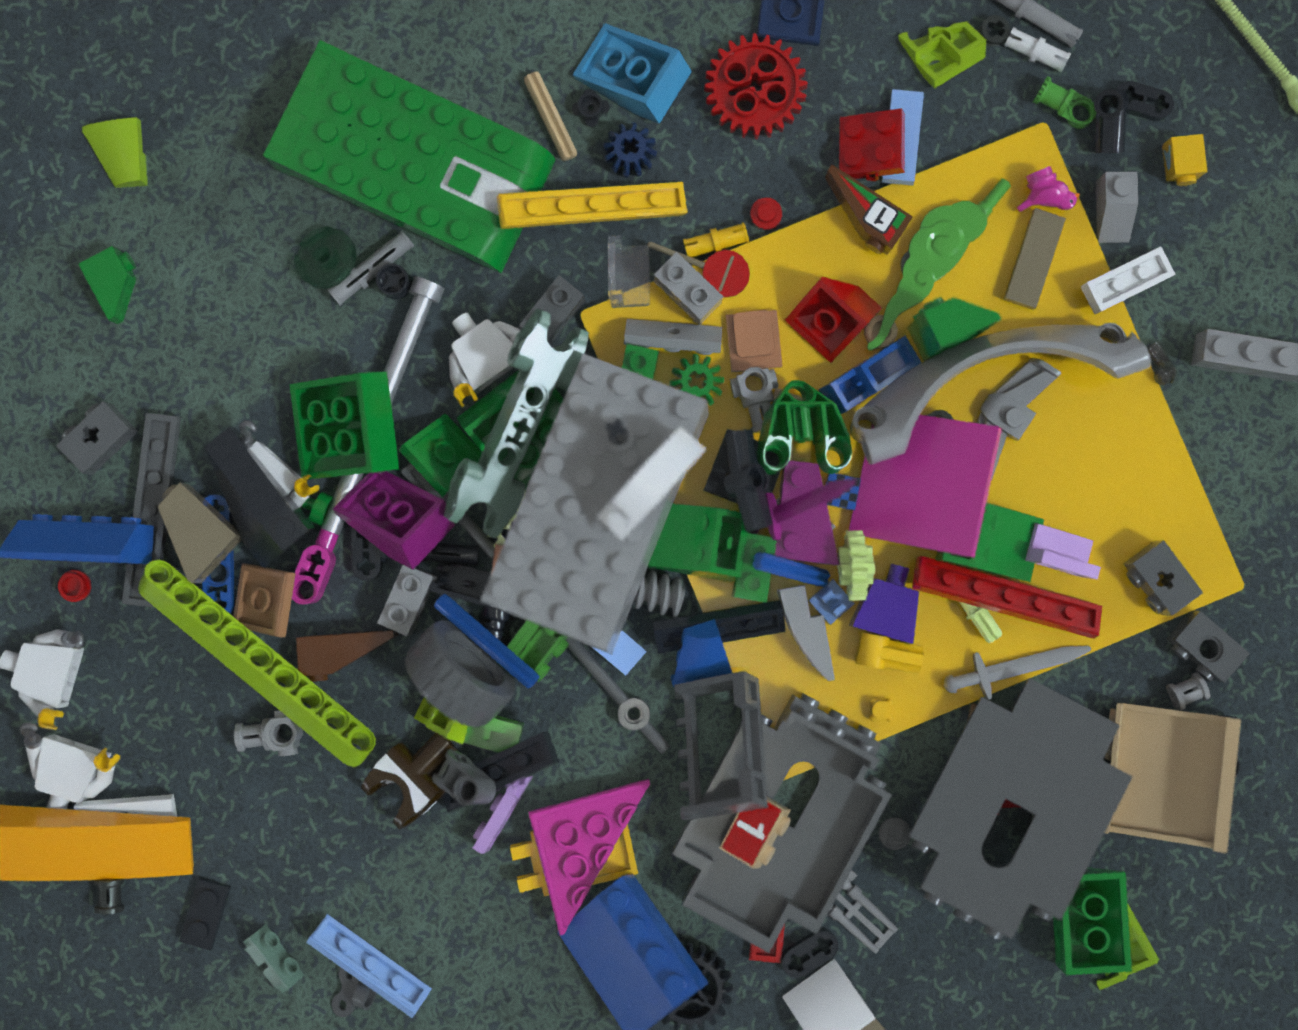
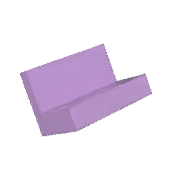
[1025,523,1101,579]

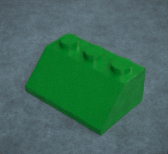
[907,297,1002,361]
[1053,867,1132,975]

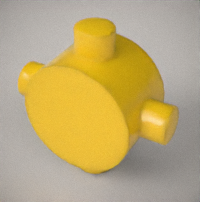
[869,698,893,722]

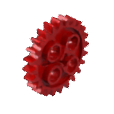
[704,33,808,139]

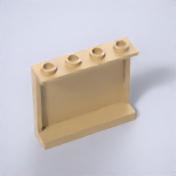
[1105,703,1241,853]

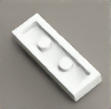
[1080,247,1175,314]

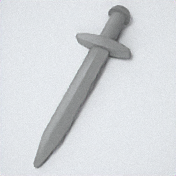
[944,646,1091,700]

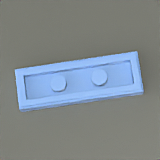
[882,89,924,186]

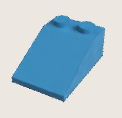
[572,24,692,124]

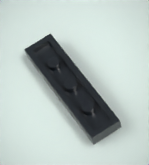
[653,600,786,654]
[442,732,560,812]

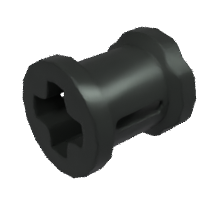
[94,879,125,914]

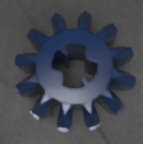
[603,122,657,178]

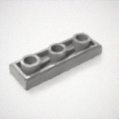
[624,319,722,355]

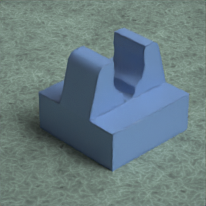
[808,579,855,625]

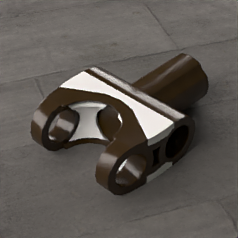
[361,733,458,829]

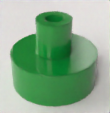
[302,492,334,526]

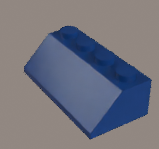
[0,514,154,564]

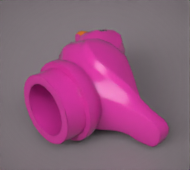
[1017,166,1080,212]

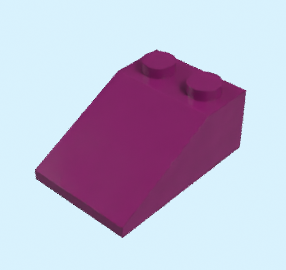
[333,471,455,570]

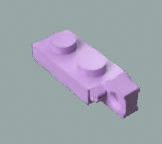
[473,775,533,854]

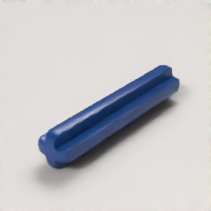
[752,552,830,587]

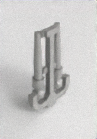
[828,870,898,954]

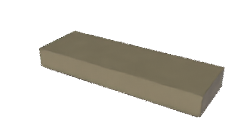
[1003,208,1066,310]

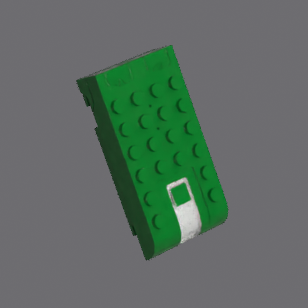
[263,40,556,274]

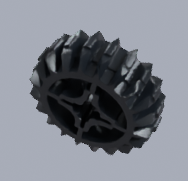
[662,942,733,1030]

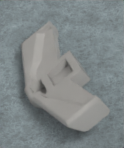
[977,358,1062,481]

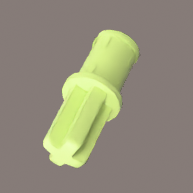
[959,602,1002,643]

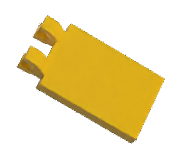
[510,824,638,896]

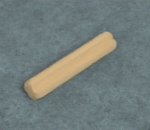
[524,72,577,161]

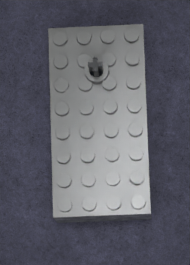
[481,354,709,655]

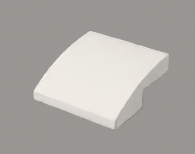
[782,959,876,1030]

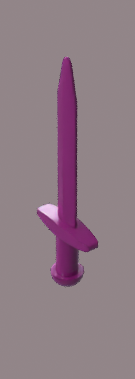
[747,479,856,540]

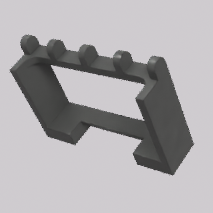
[674,671,768,820]

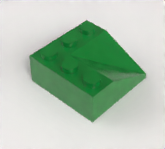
[289,372,399,479]

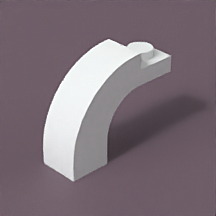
[597,427,706,540]

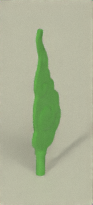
[867,178,1011,351]

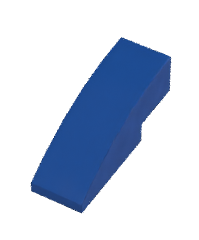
[818,336,922,414]

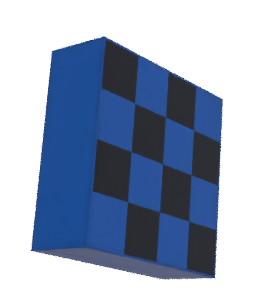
[826,474,861,511]

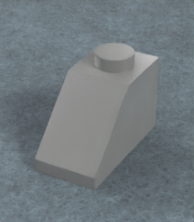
[1096,172,1138,243]

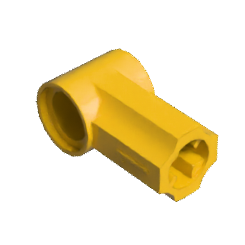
[856,632,924,674]

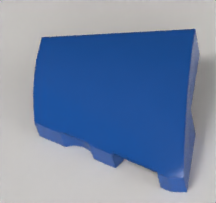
[671,619,733,687]

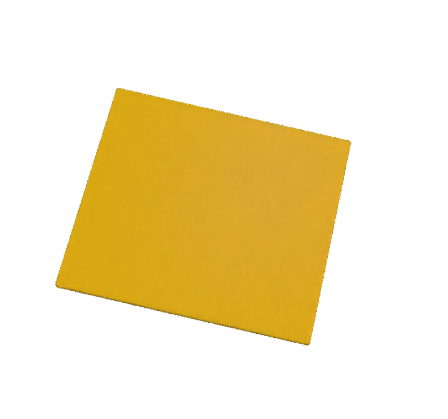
[581,123,1244,781]

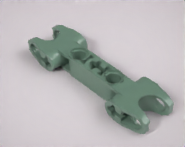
[444,308,589,539]

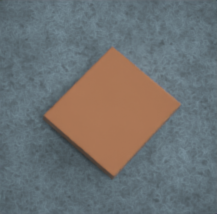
[726,310,783,373]

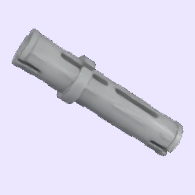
[996,0,1083,48]
[328,230,414,305]

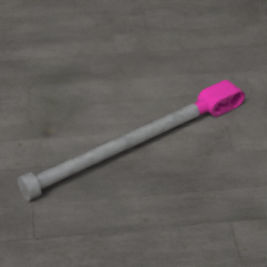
[292,276,444,604]

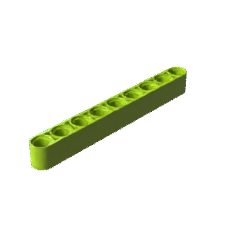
[138,560,376,767]

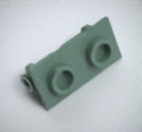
[243,924,304,993]

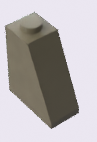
[157,483,242,584]

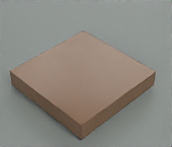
[233,563,296,637]

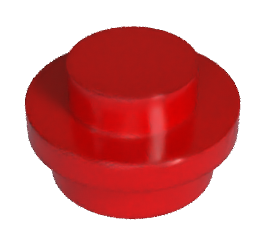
[750,198,782,230]
[58,570,91,602]

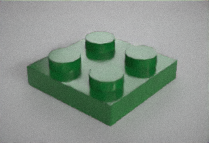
[399,413,482,498]

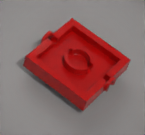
[839,108,905,181]

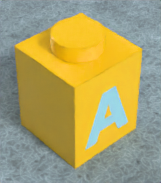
[1162,134,1207,186]

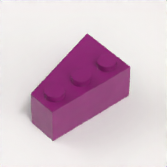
[775,461,839,566]

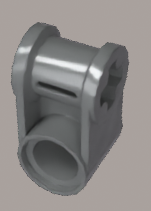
[431,749,496,805]

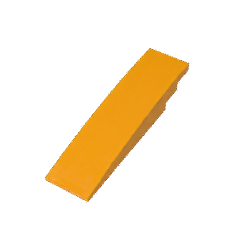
[0,805,194,881]

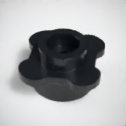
[572,89,610,127]

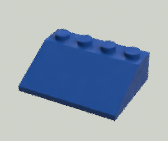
[557,874,709,1030]

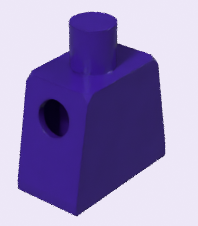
[849,564,919,644]

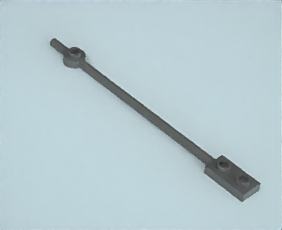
[401,463,670,754]

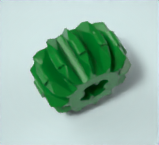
[670,354,725,406]

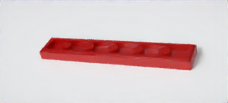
[912,555,1102,639]

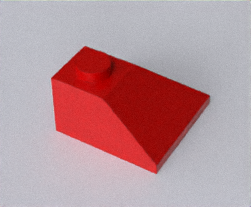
[785,276,882,363]

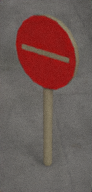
[647,242,750,298]

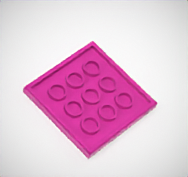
[849,415,1002,558]

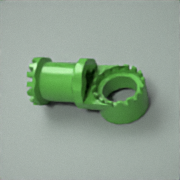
[1033,76,1096,129]

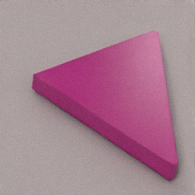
[528,779,650,935]

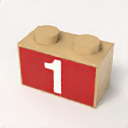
[720,797,791,868]

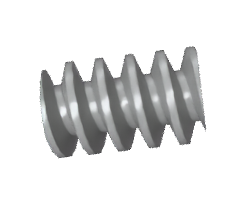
[635,571,685,618]

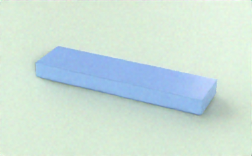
[306,914,432,1018]

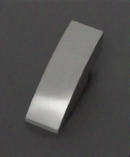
[777,585,835,681]

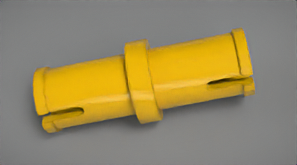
[683,222,749,257]

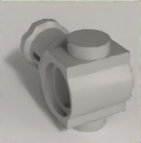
[730,367,778,434]
[234,710,303,756]

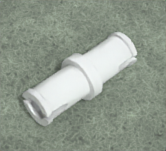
[1004,27,1071,73]

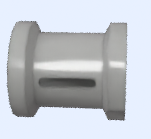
[1166,672,1211,711]

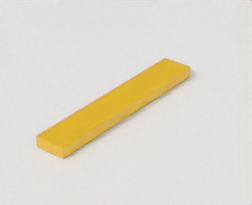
[496,182,688,229]

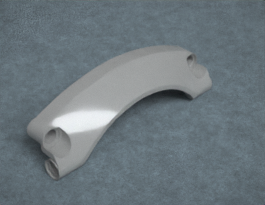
[850,323,1151,465]

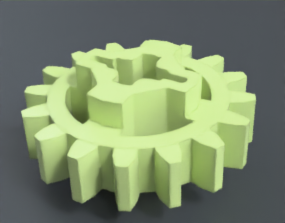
[837,530,875,601]

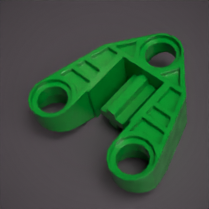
[756,380,852,475]

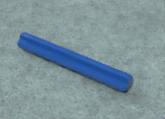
[434,594,539,688]

